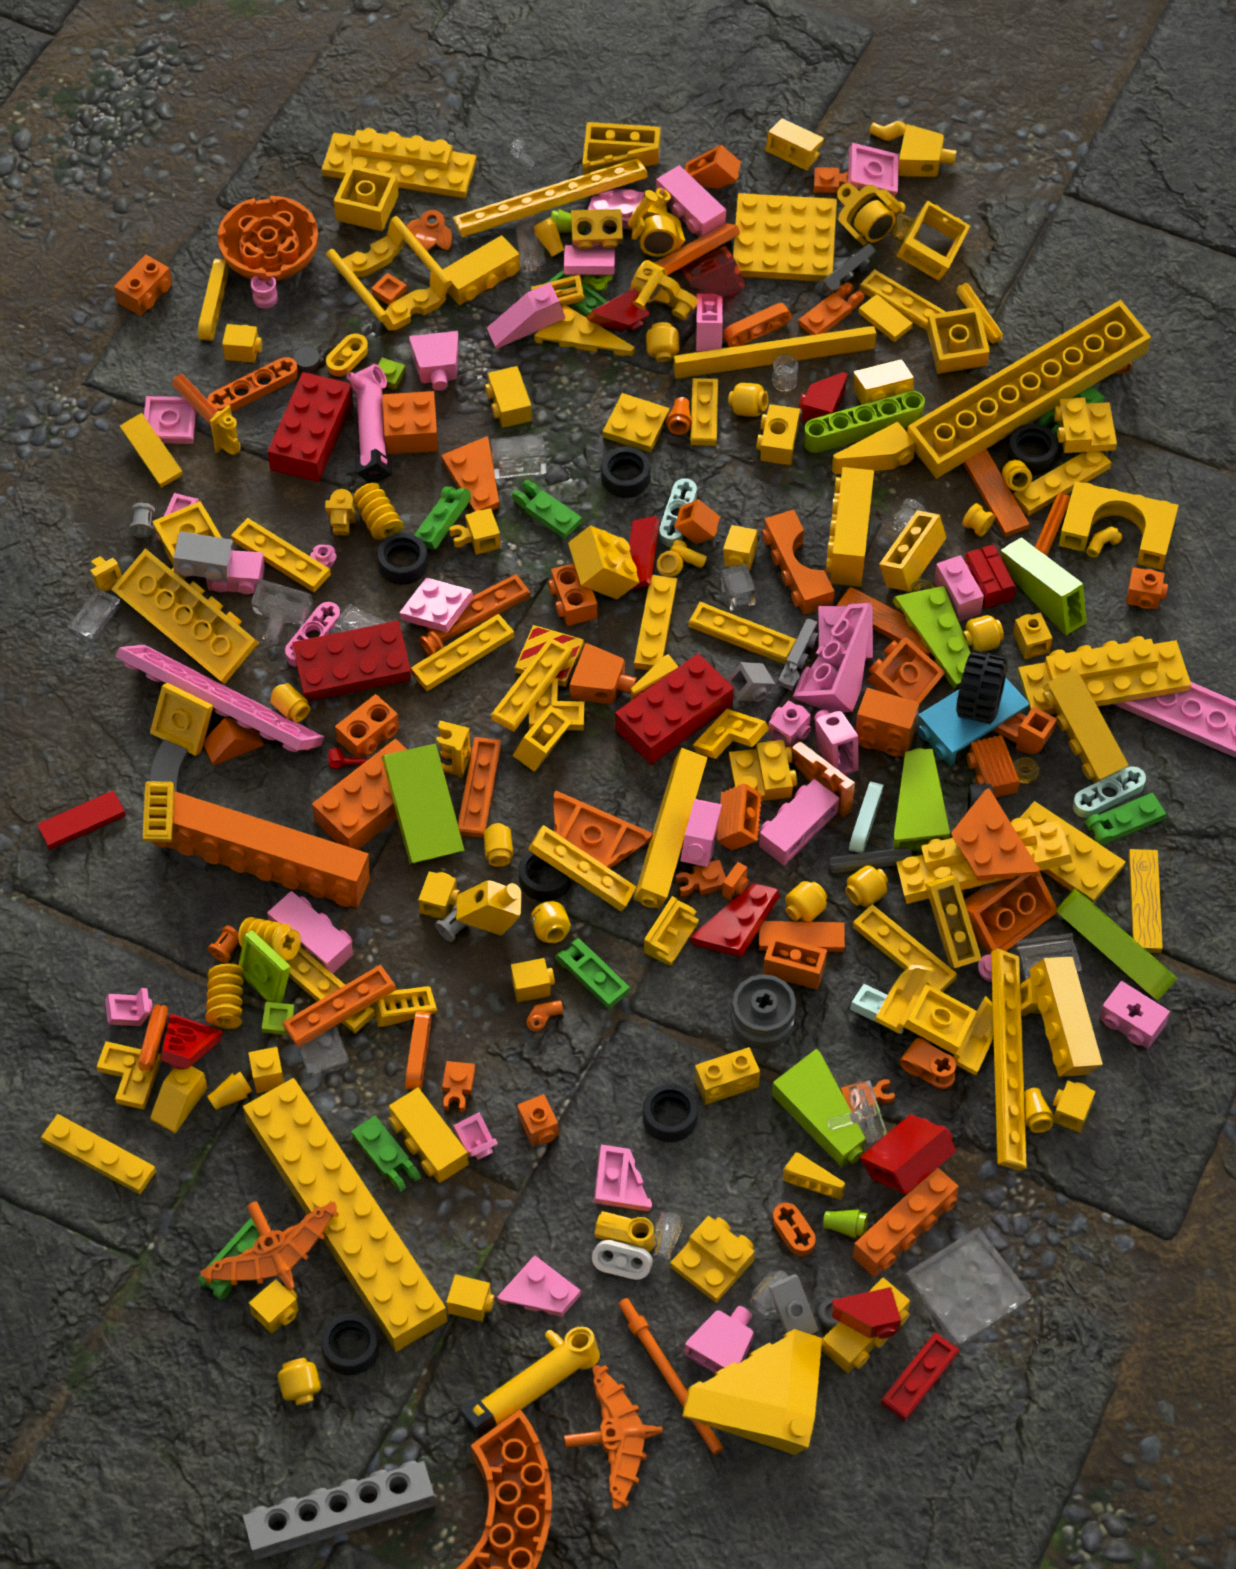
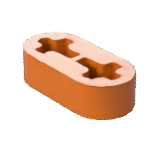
[773,1203,816,1257]

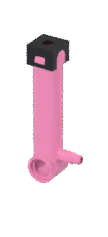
[347,364,392,483]

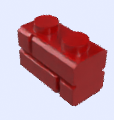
[964,545,1016,608]

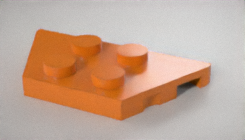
[951,788,1041,881]
[553,791,653,869]

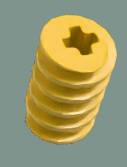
[353,483,404,541]
[238,917,301,960]
[205,964,244,1029]

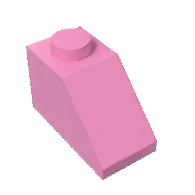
[680,799,722,867]

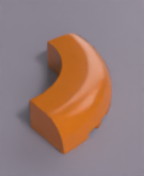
[456,1409,552,1569]

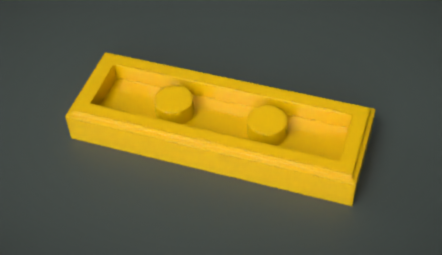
[691,378,718,446]
[120,413,183,488]

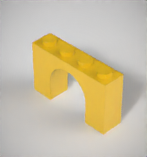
[1059,481,1178,570]

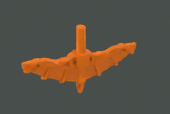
[200,1201,339,1290]
[564,1365,663,1511]

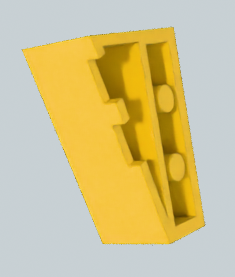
[582,122,661,175]

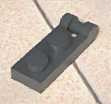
[815,243,875,297]

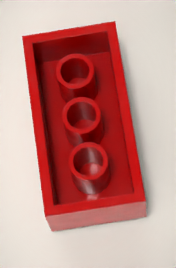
[267,372,353,482]
[292,620,411,702]
[615,653,734,765]

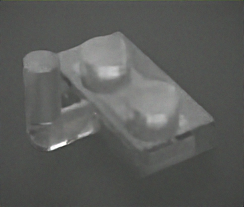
[828,1080,887,1144]

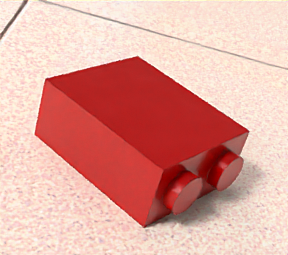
[860,1114,957,1195]

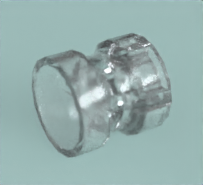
[772,355,798,391]
[891,499,926,534]

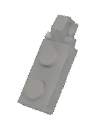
[777,618,818,691]

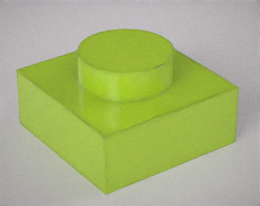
[378,358,406,390]
[262,1002,295,1035]

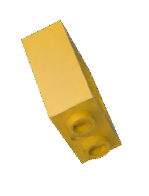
[896,200,970,281]

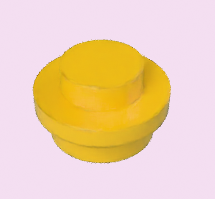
[657,551,683,577]

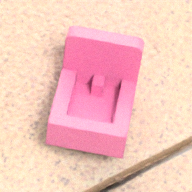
[105,988,152,1026]
[452,1112,498,1160]

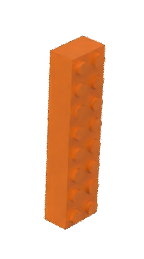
[150,792,370,908]

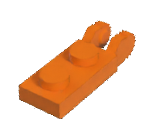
[798,282,864,335]

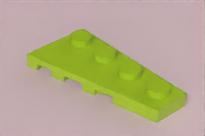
[892,586,971,689]

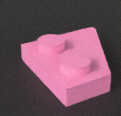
[594,1145,652,1212]

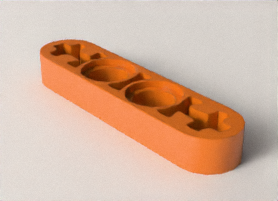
[207,357,298,412]

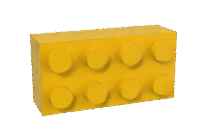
[826,467,874,587]

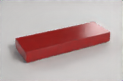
[629,516,660,590]
[37,790,126,850]
[881,1332,960,1422]

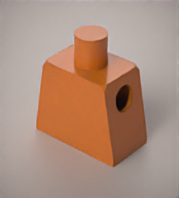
[570,643,637,704]

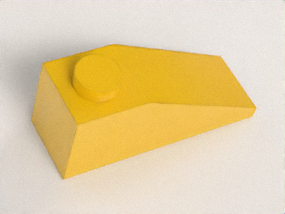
[832,422,915,474]

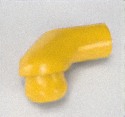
[869,121,906,142]
[670,540,707,568]

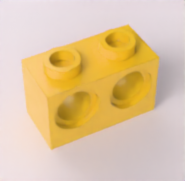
[571,209,623,249]
[694,1047,760,1105]

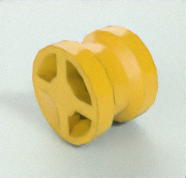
[962,503,995,537]

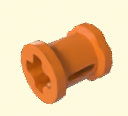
[207,925,240,963]

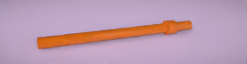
[618,1298,723,1455]

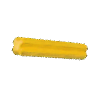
[957,283,1003,344]

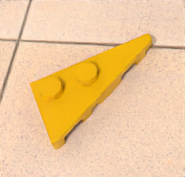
[534,305,635,357]

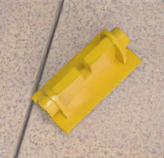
[210,405,241,455]

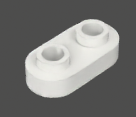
[592,1240,652,1280]

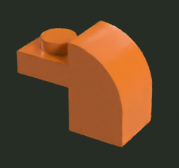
[993,706,1057,754]

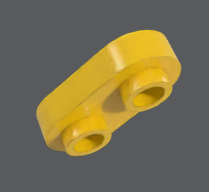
[326,334,368,377]

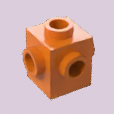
[1126,567,1168,610]

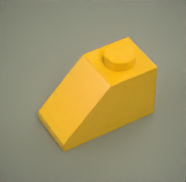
[513,706,572,772]
[150,1066,208,1133]

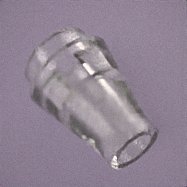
[654,1212,684,1259]

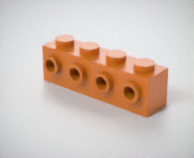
[853,1168,959,1277]

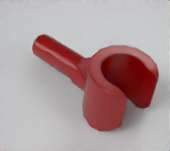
[327,748,367,770]

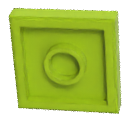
[239,930,291,1003]

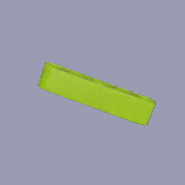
[804,391,925,453]
[1056,889,1177,1001]

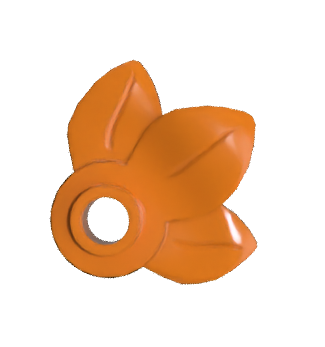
[406,210,452,252]

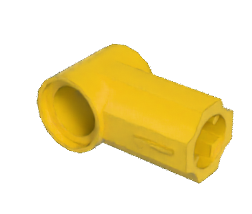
[594,1211,655,1252]

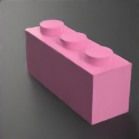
[656,165,726,237]
[759,779,840,866]
[267,891,353,974]

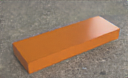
[759,921,845,952]

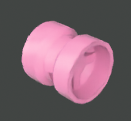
[251,276,278,309]

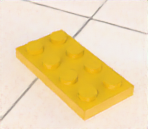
[1020,801,1126,903]

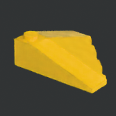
[682,1329,822,1455]

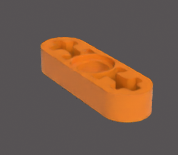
[722,303,792,347]
[405,1011,431,1090]

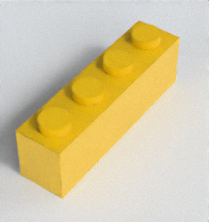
[1043,668,1128,784]
[1029,957,1103,1077]

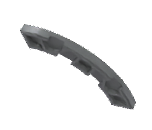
[149,739,210,872]

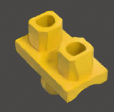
[325,489,357,536]

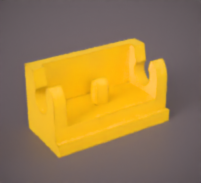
[765,119,824,171]
[436,721,471,780]
[644,896,699,966]

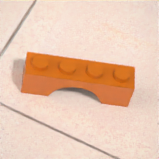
[761,510,835,615]

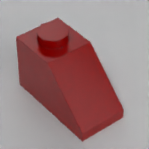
[586,288,650,332]
[798,372,848,422]
[831,1287,901,1339]

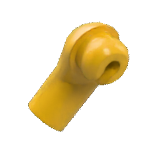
[1086,527,1122,558]

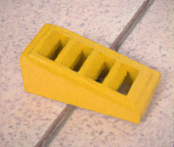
[631,654,678,701]
[143,781,175,842]
[372,986,437,1027]
[783,1152,845,1200]

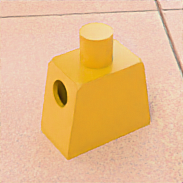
[898,124,957,177]
[456,880,521,936]

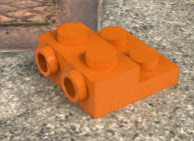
[867,636,945,703]

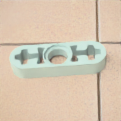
[659,479,697,547]
[1073,767,1146,818]
[849,781,884,853]

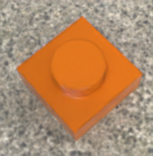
[371,273,407,305]
[722,862,749,901]

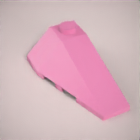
[793,603,872,713]

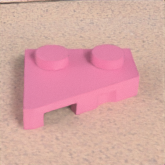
[497,1255,581,1317]

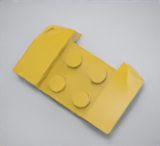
[874,965,994,1075]

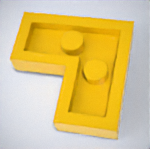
[529,678,584,730]
[693,709,769,759]
[97,1042,161,1110]

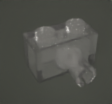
[251,579,314,645]

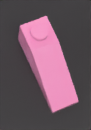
[487,283,566,349]
[696,293,722,352]

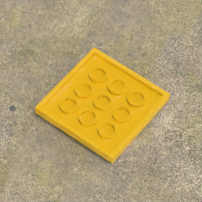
[732,193,837,282]

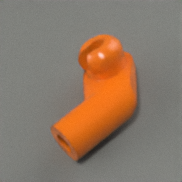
[527,1000,563,1031]

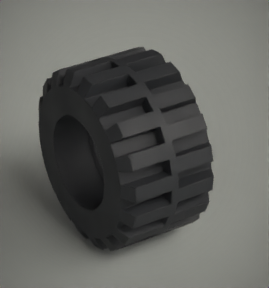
[956,650,1008,724]

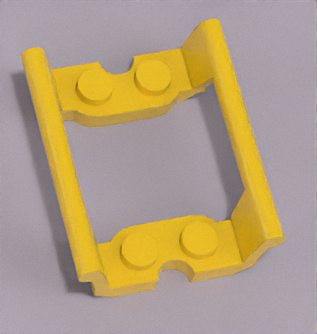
[326,216,452,330]

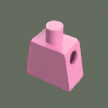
[409,331,459,391]
[814,710,859,775]
[685,1306,754,1373]

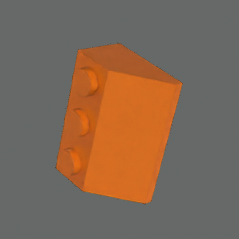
[964,874,1057,954]

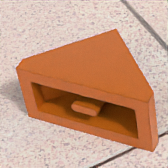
[203,718,264,766]

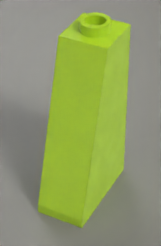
[1001,537,1087,636]
[892,748,950,852]
[772,1049,865,1168]

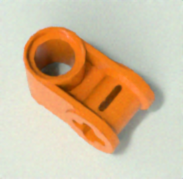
[899,1038,956,1089]

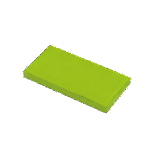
[381,743,464,864]

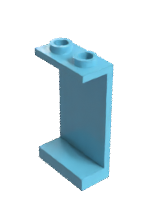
[916,678,1030,767]

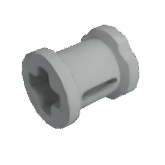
[129,503,155,538]
[435,905,470,942]

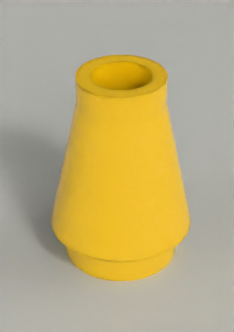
[533,218,565,257]
[207,1072,252,1111]
[1024,1088,1054,1133]

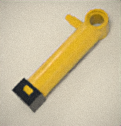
[459,1327,600,1439]

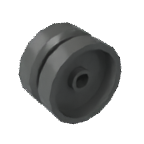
[731,974,796,1049]

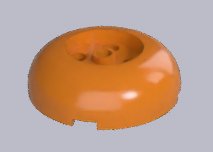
[218,196,318,281]

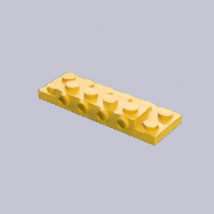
[321,128,477,199]
[111,548,259,684]
[1018,636,1191,715]
[896,818,1073,904]

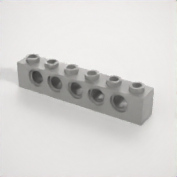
[243,1461,436,1560]

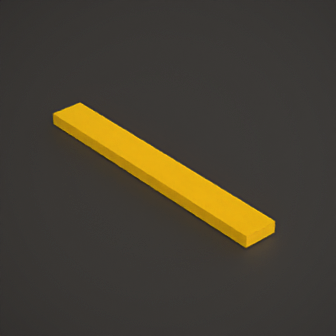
[453,158,648,237]
[674,326,876,379]
[991,949,1027,1171]

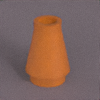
[666,397,692,435]

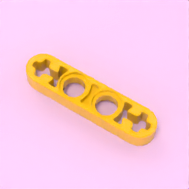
[198,259,229,341]

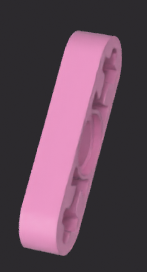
[285,602,341,667]

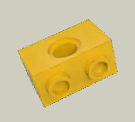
[756,404,800,465]

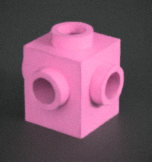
[768,700,811,749]

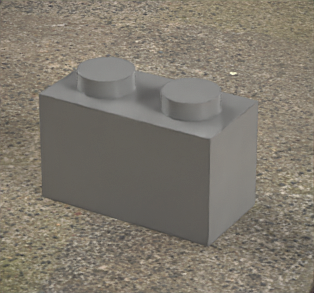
[174,531,233,581]

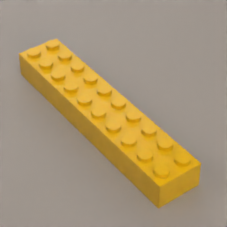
[907,300,1151,479]
[243,1078,448,1352]

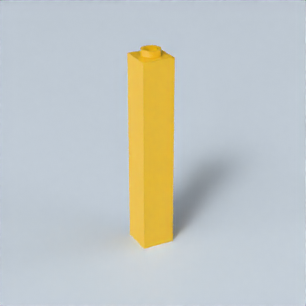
[633,748,708,909]

